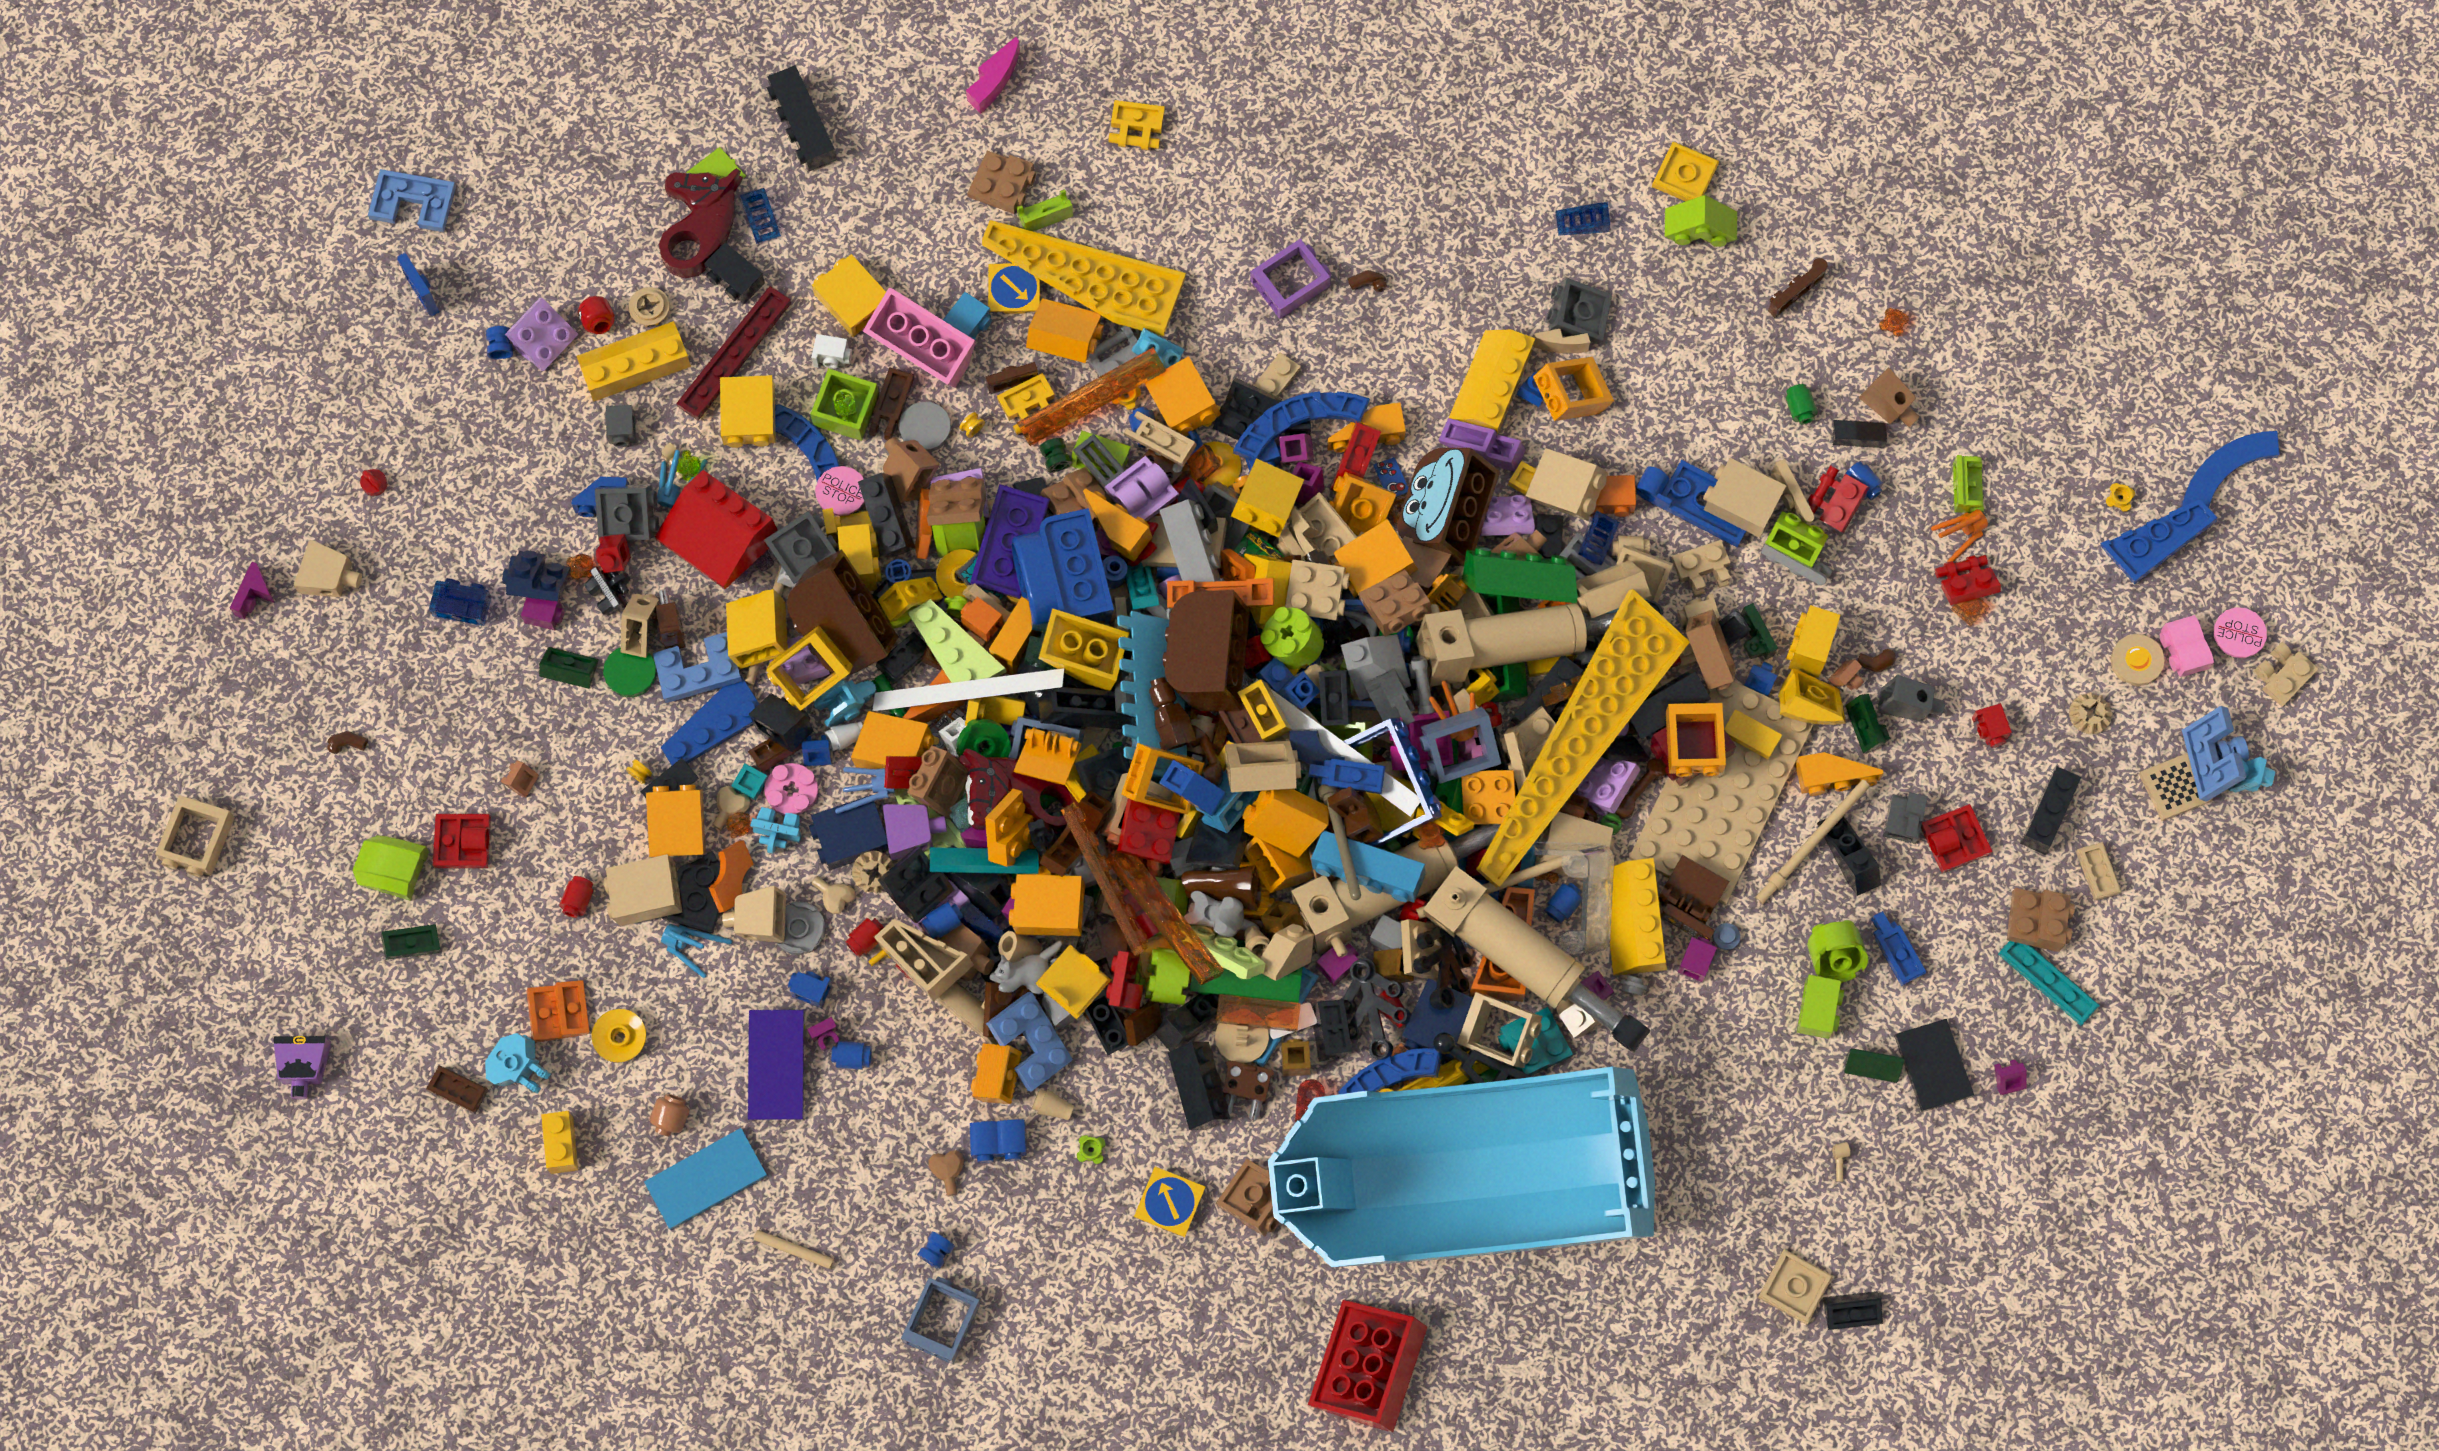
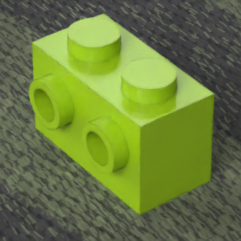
[1765,511,1829,568]
[1796,975,1844,1039]

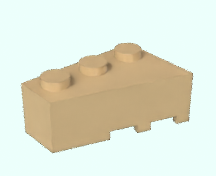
[874,919,974,1002]

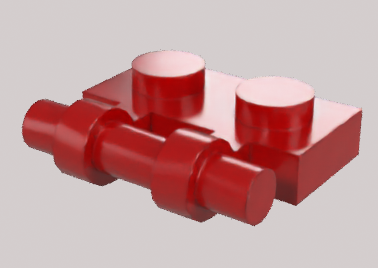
[1807,465,1870,533]
[1935,555,2001,606]

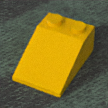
[1038,609,1129,691]

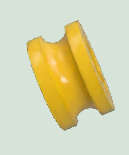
[959,412,985,438]
[626,759,653,785]

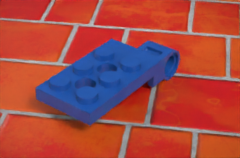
[1635,460,1747,548]

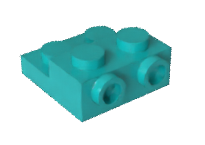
[1497,1007,1573,1076]

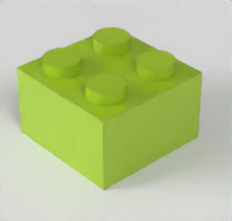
[810,368,879,441]

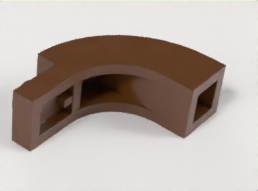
[1039,790,1113,877]

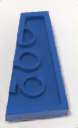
[2100,499,2218,585]
[661,676,759,766]

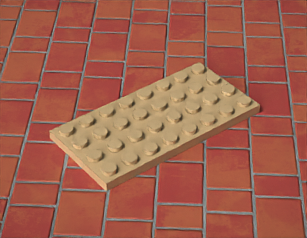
[1629,681,1814,905]

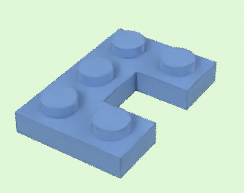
[368,169,456,232]
[653,632,742,703]
[2182,706,2247,802]
[986,992,1073,1091]

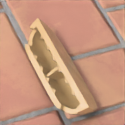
[912,980,998,1045]

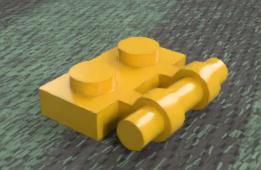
[1108,100,1165,150]
[997,373,1063,435]

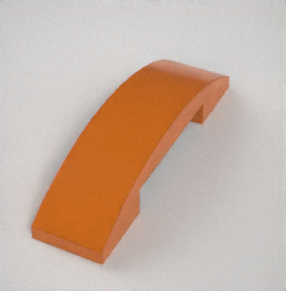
[1167,578,1274,609]

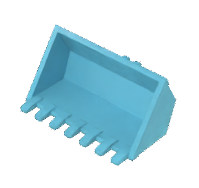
[1117,611,1190,786]

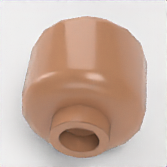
[649,1094,689,1136]

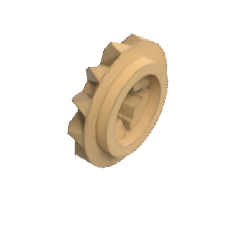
[628,287,670,327]
[2069,692,2113,734]
[852,851,894,894]

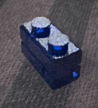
[429,578,492,626]

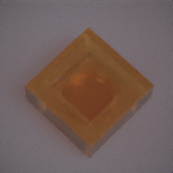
[1187,444,1221,482]
[1951,598,1989,627]

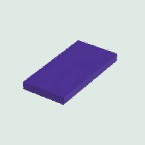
[970,484,1050,599]
[748,1010,804,1120]

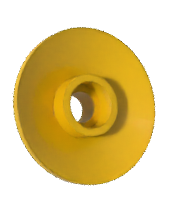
[1189,441,1241,488]
[936,549,976,601]
[591,1009,646,1063]

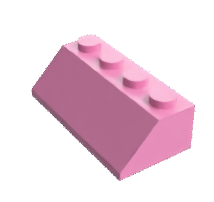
[863,287,976,388]

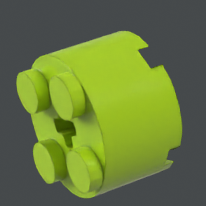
[1261,607,1324,669]
[1807,920,1868,983]
[1145,947,1191,1005]

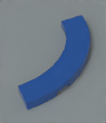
[1233,391,1370,462]
[775,404,840,481]
[2181,431,2279,532]
[1338,1048,1442,1094]

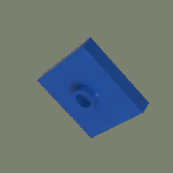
[397,252,439,316]

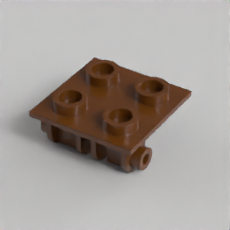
[1659,854,1730,924]

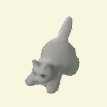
[1184,891,1260,937]
[989,941,1063,994]

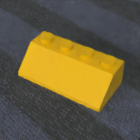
[577,321,691,402]
[1449,329,1535,435]
[1602,858,1667,976]

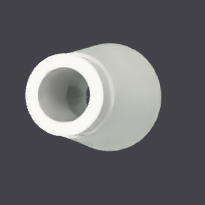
[824,721,863,752]

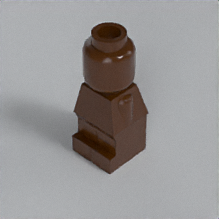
[1149,677,1196,750]

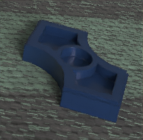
[1289,729,1345,784]

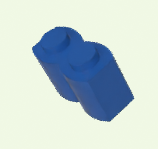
[969,1119,1027,1163]

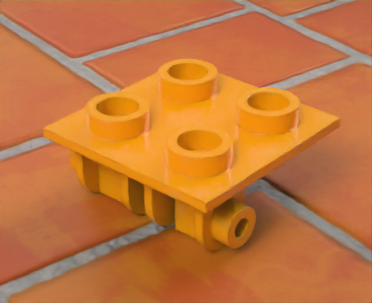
[1427,574,1468,612]
[1014,727,1082,785]
[1461,770,1516,824]

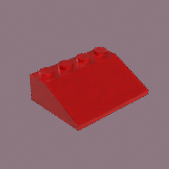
[655,470,778,589]
[1308,1300,1428,1432]

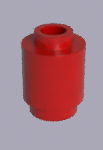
[559,876,594,918]
[845,918,884,958]

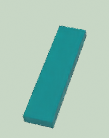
[1125,561,1159,610]
[929,847,1039,874]
[1998,941,2100,1026]

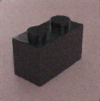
[704,243,765,304]
[1319,670,1353,726]
[749,693,814,752]

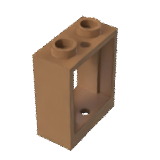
[1686,609,1736,690]

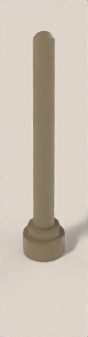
[1318,785,1361,900]

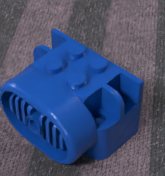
[1012,508,1114,629]

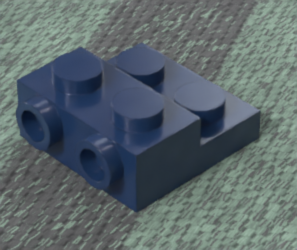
[502,550,571,602]

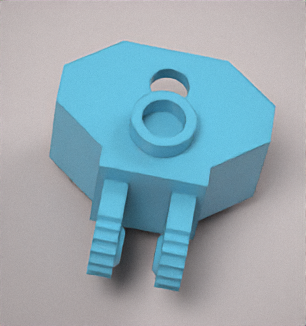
[814,680,876,727]
[485,1033,551,1094]

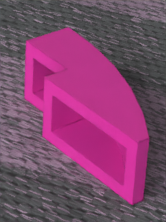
[966,37,1020,114]

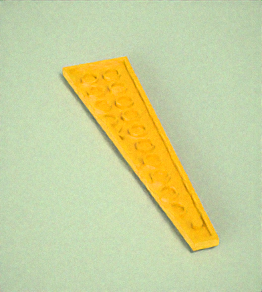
[1476,589,1690,887]

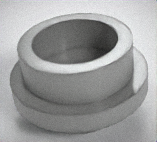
[1620,975,1647,996]

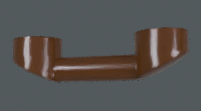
[1190,725,1223,786]
[1615,758,1666,819]

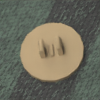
[1215,1010,1269,1064]

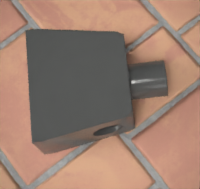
[1877,675,1945,721]

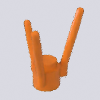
[1931,509,1988,562]
[1429,681,1476,741]

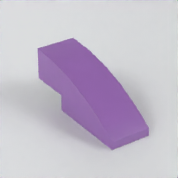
[1438,418,1525,472]

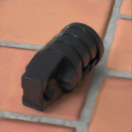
[1028,819,1058,858]

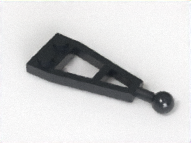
[1433,1032,1532,1084]

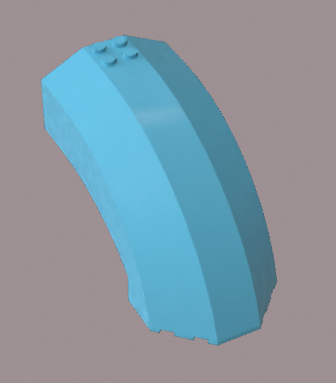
[1268,1066,1655,1267]

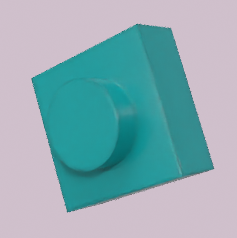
[731,763,768,801]

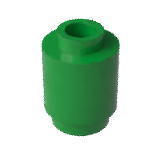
[1786,384,1818,425]

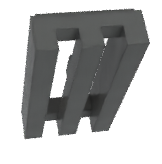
[1073,434,1125,488]

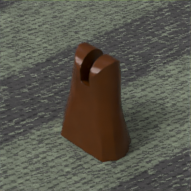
[1181,865,1261,911]

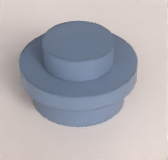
[1713,923,1740,950]

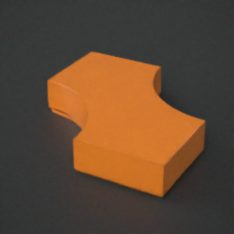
[915,488,932,559]
[709,840,754,913]

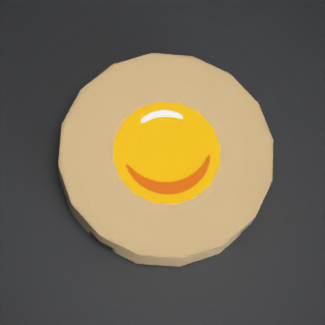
[2110,634,2165,687]

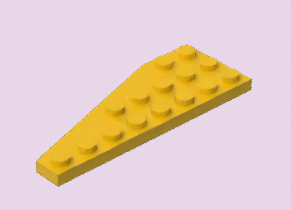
[982,220,1186,337]

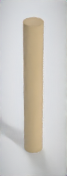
[753,1230,834,1269]

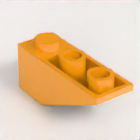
[1327,402,1406,453]
[1083,488,1152,562]
[1795,752,1884,796]

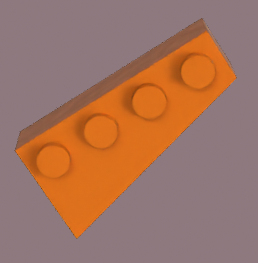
[1469,887,1535,1002]

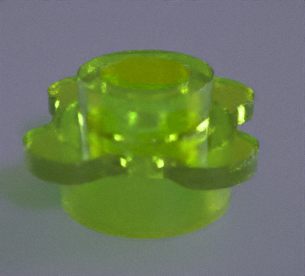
[834,391,856,421]
[676,450,701,481]

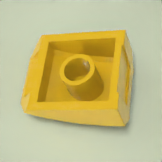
[1778,668,1846,725]

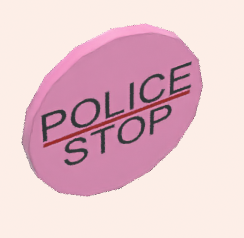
[815,466,865,516]
[2214,607,2267,658]

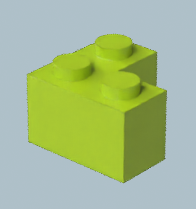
[1665,195,1737,247]

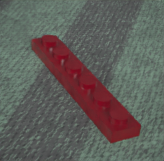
[676,286,791,421]

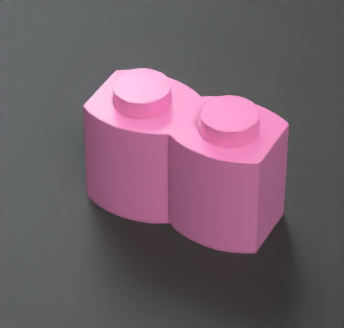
[2160,615,2214,677]

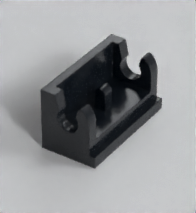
[1312,999,1352,1062]

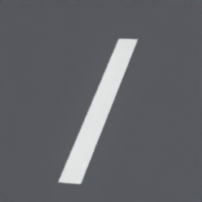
[873,668,1064,711]
[1254,679,1420,817]

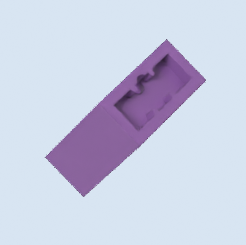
[1250,238,1331,319]

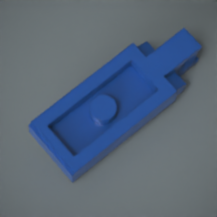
[1308,759,1385,794]
[1871,911,1927,986]

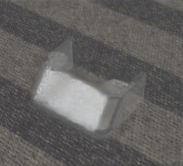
[1532,842,1614,958]

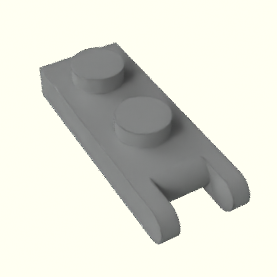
[1761,544,1832,585]

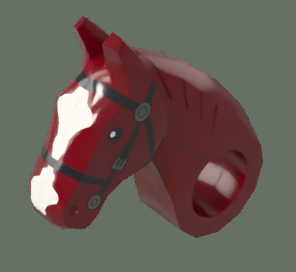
[659,168,743,279]
[959,749,1079,834]

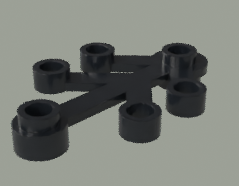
[1414,926,1472,1010]
[1341,958,1411,1060]

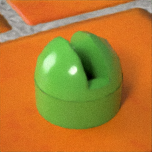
[1600,813,1622,835]

